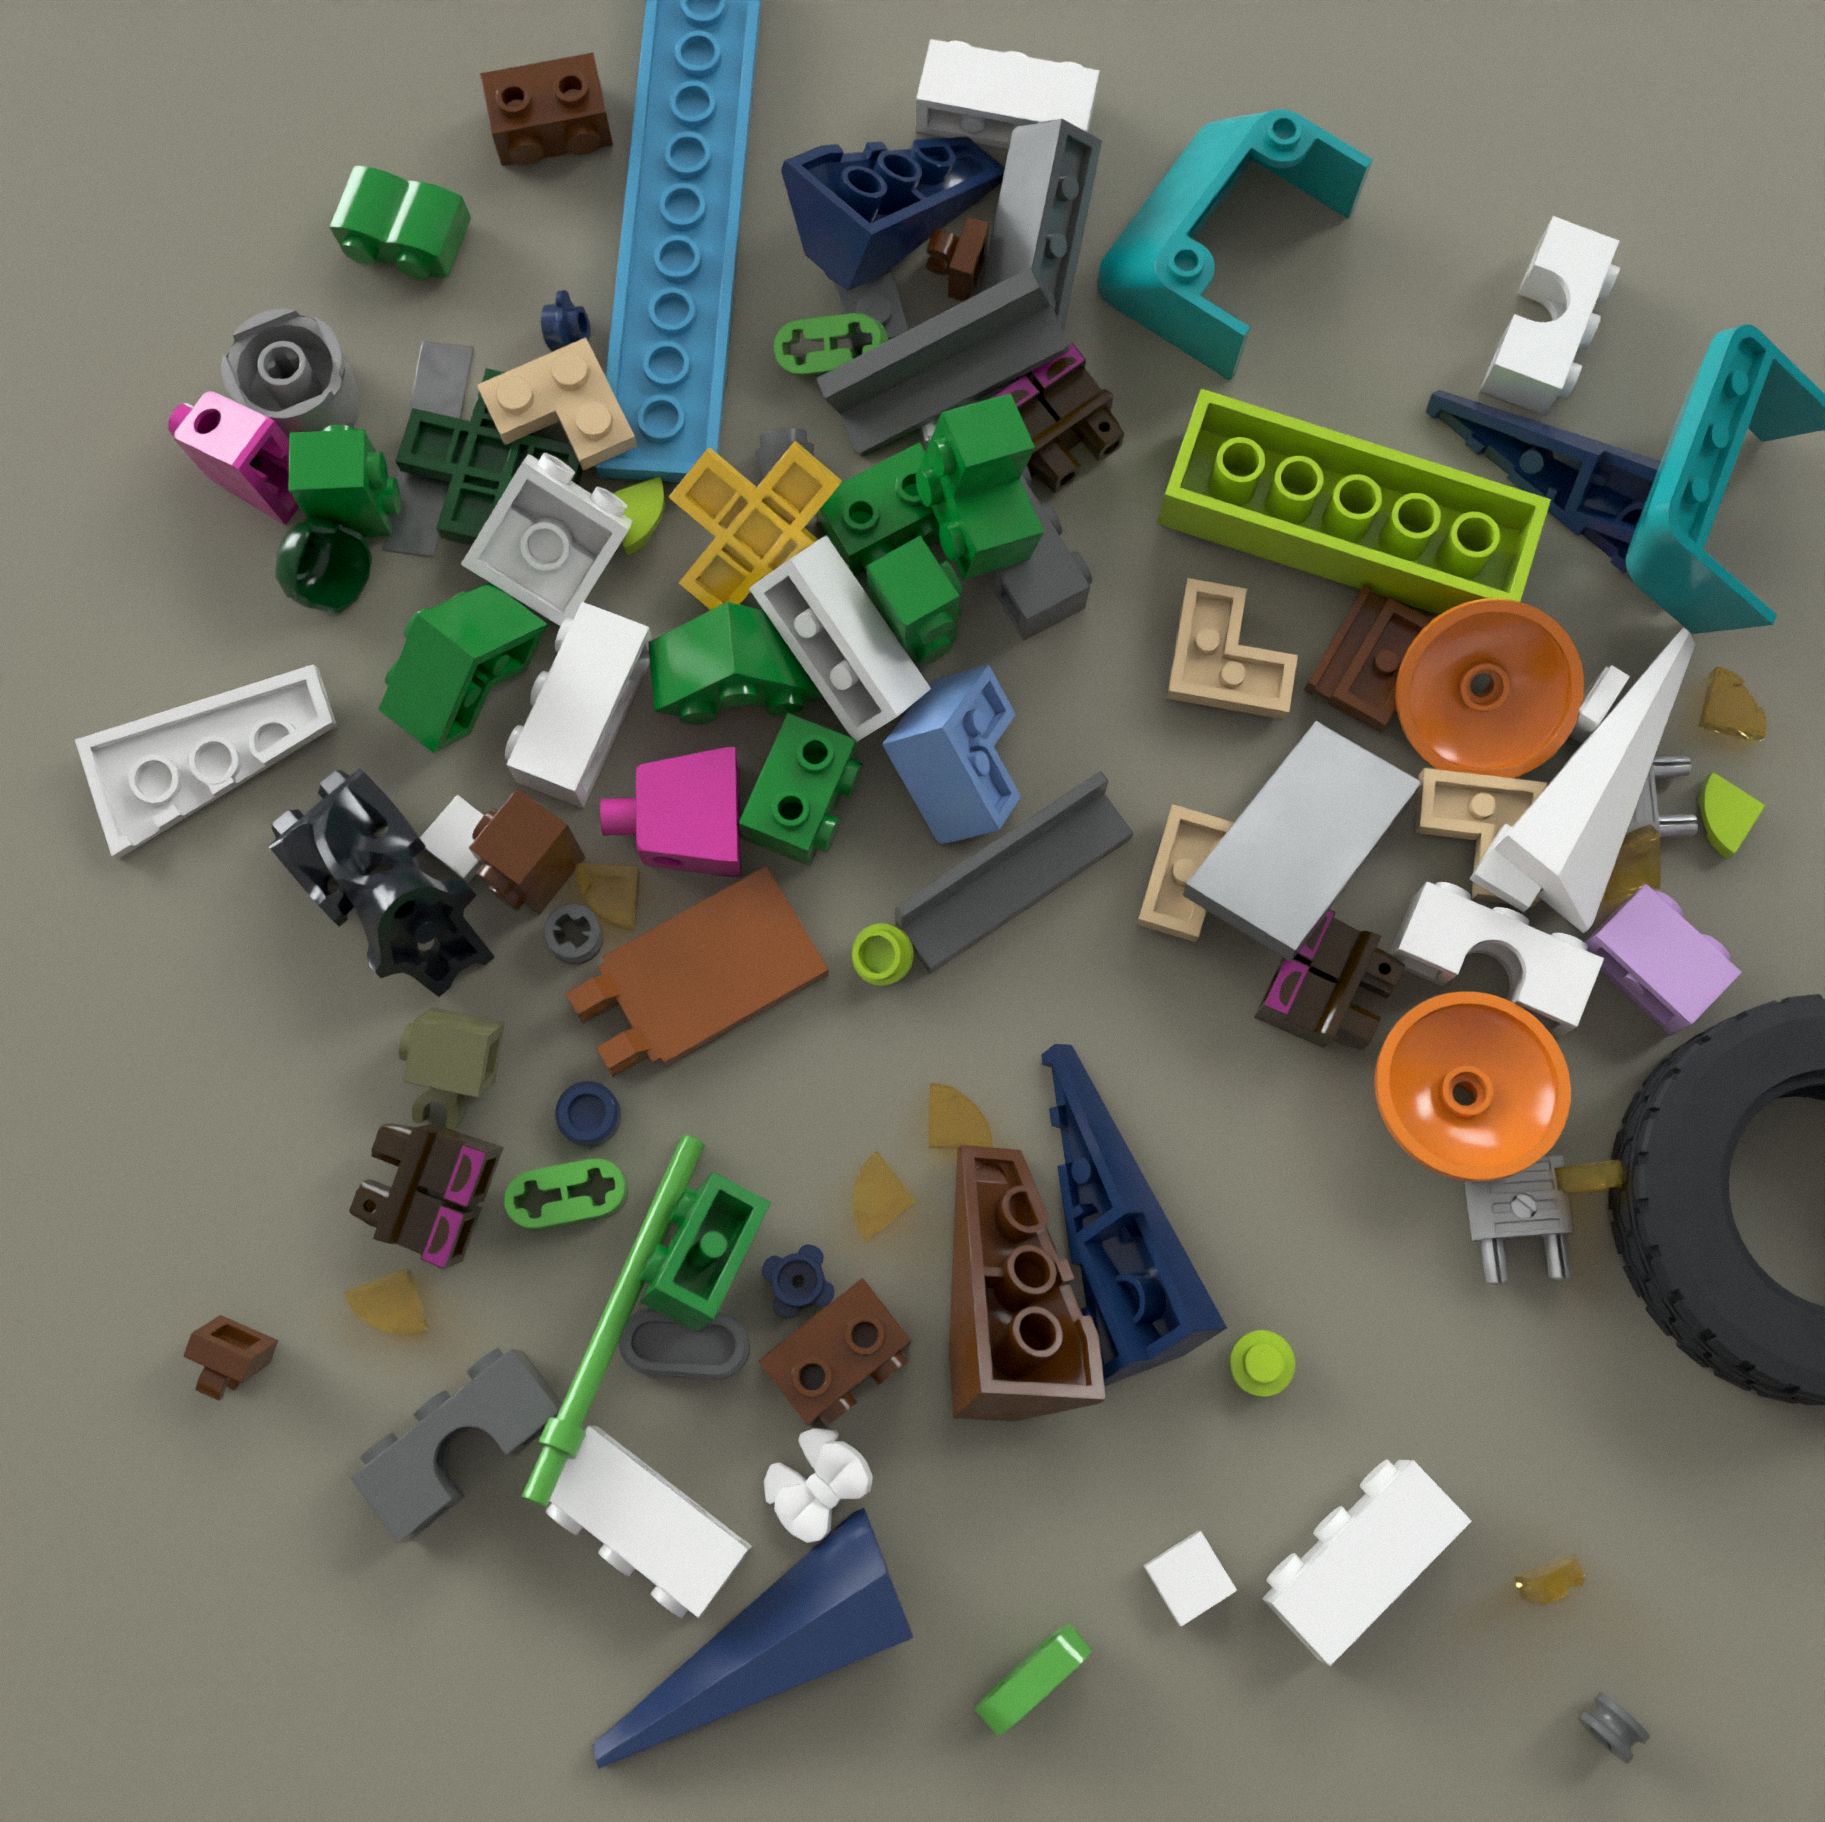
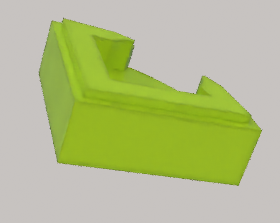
[613,477,666,556]
[1698,772,1766,859]

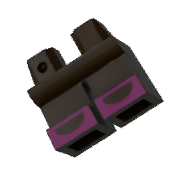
[992,342,1124,493]
[1254,910,1405,1050]
[349,1123,504,1269]

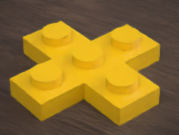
[668,441,850,610]

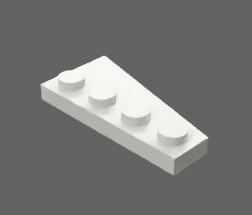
[75,664,337,859]

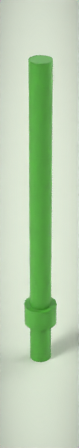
[521,1135,705,1508]

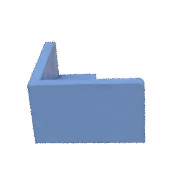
[882,664,1021,844]

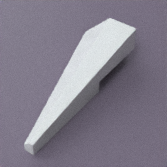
[1494,627,1695,933]

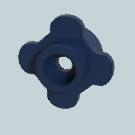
[541,290,590,352]
[762,1245,835,1318]

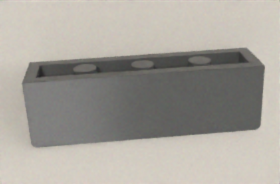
[980,118,1102,332]
[816,267,1070,456]
[895,771,1133,974]

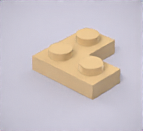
[477,338,638,471]
[1166,578,1298,720]
[1414,768,1547,907]
[1136,804,1235,943]

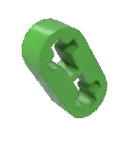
[774,313,888,376]
[504,1159,629,1231]
[974,1622,1092,1736]

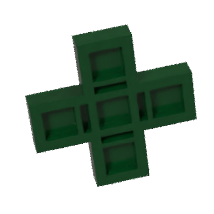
[396,368,583,545]

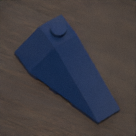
[781,136,1005,291]

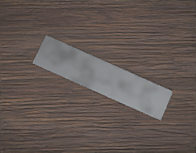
[382,341,473,556]

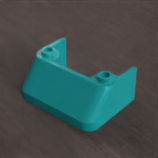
[1097,109,1373,381]
[1626,324,1825,634]

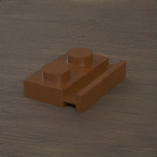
[1304,584,1432,732]

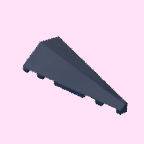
[1426,390,1729,573]
[1041,1044,1227,1386]
[593,1508,913,1769]

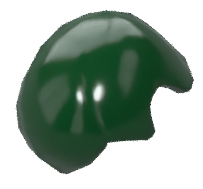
[275,518,372,614]

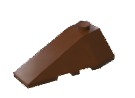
[949,1145,1106,1421]

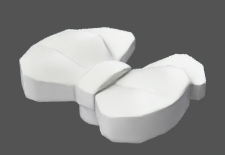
[764,1427,873,1543]

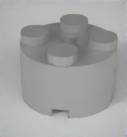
[221,308,359,439]

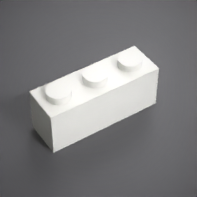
[916,39,1100,149]
[749,535,931,742]
[505,602,653,809]
[546,1426,752,1618]
[1261,1459,1472,1666]

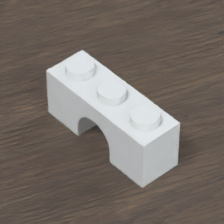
[1480,216,1620,416]
[1389,882,1604,1038]

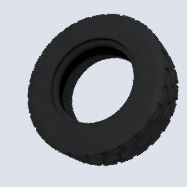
[1608,994,1825,1405]

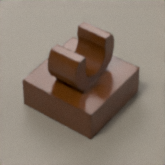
[926,217,989,302]
[183,1315,279,1401]

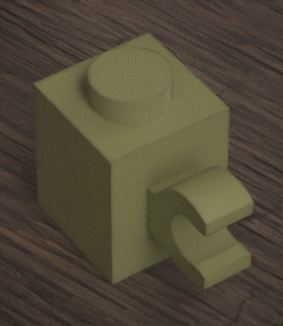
[399,1007,505,1130]

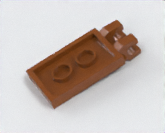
[565,865,829,1077]

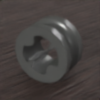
[544,904,603,964]
[1578,1693,1650,1763]

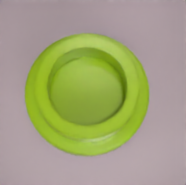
[851,923,914,986]
[1229,1330,1295,1397]

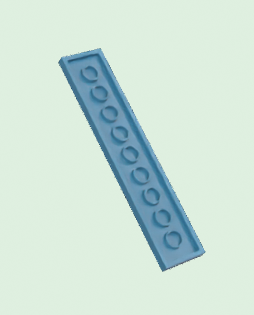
[596,0,762,483]

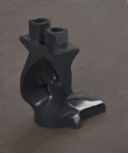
[268,768,495,997]

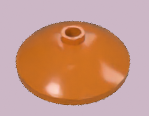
[1395,598,1584,778]
[1374,991,1571,1182]

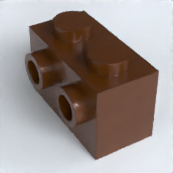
[480,52,613,166]
[469,788,585,915]
[758,1278,911,1427]

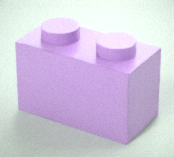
[1584,884,1742,1036]

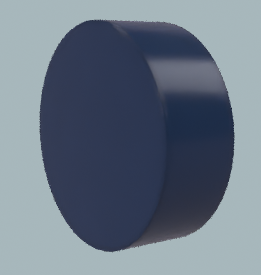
[555,1081,621,1147]

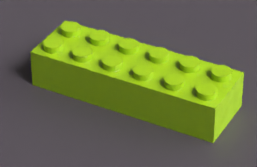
[1156,388,1551,615]

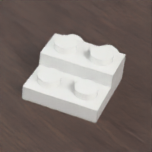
[461,453,633,626]

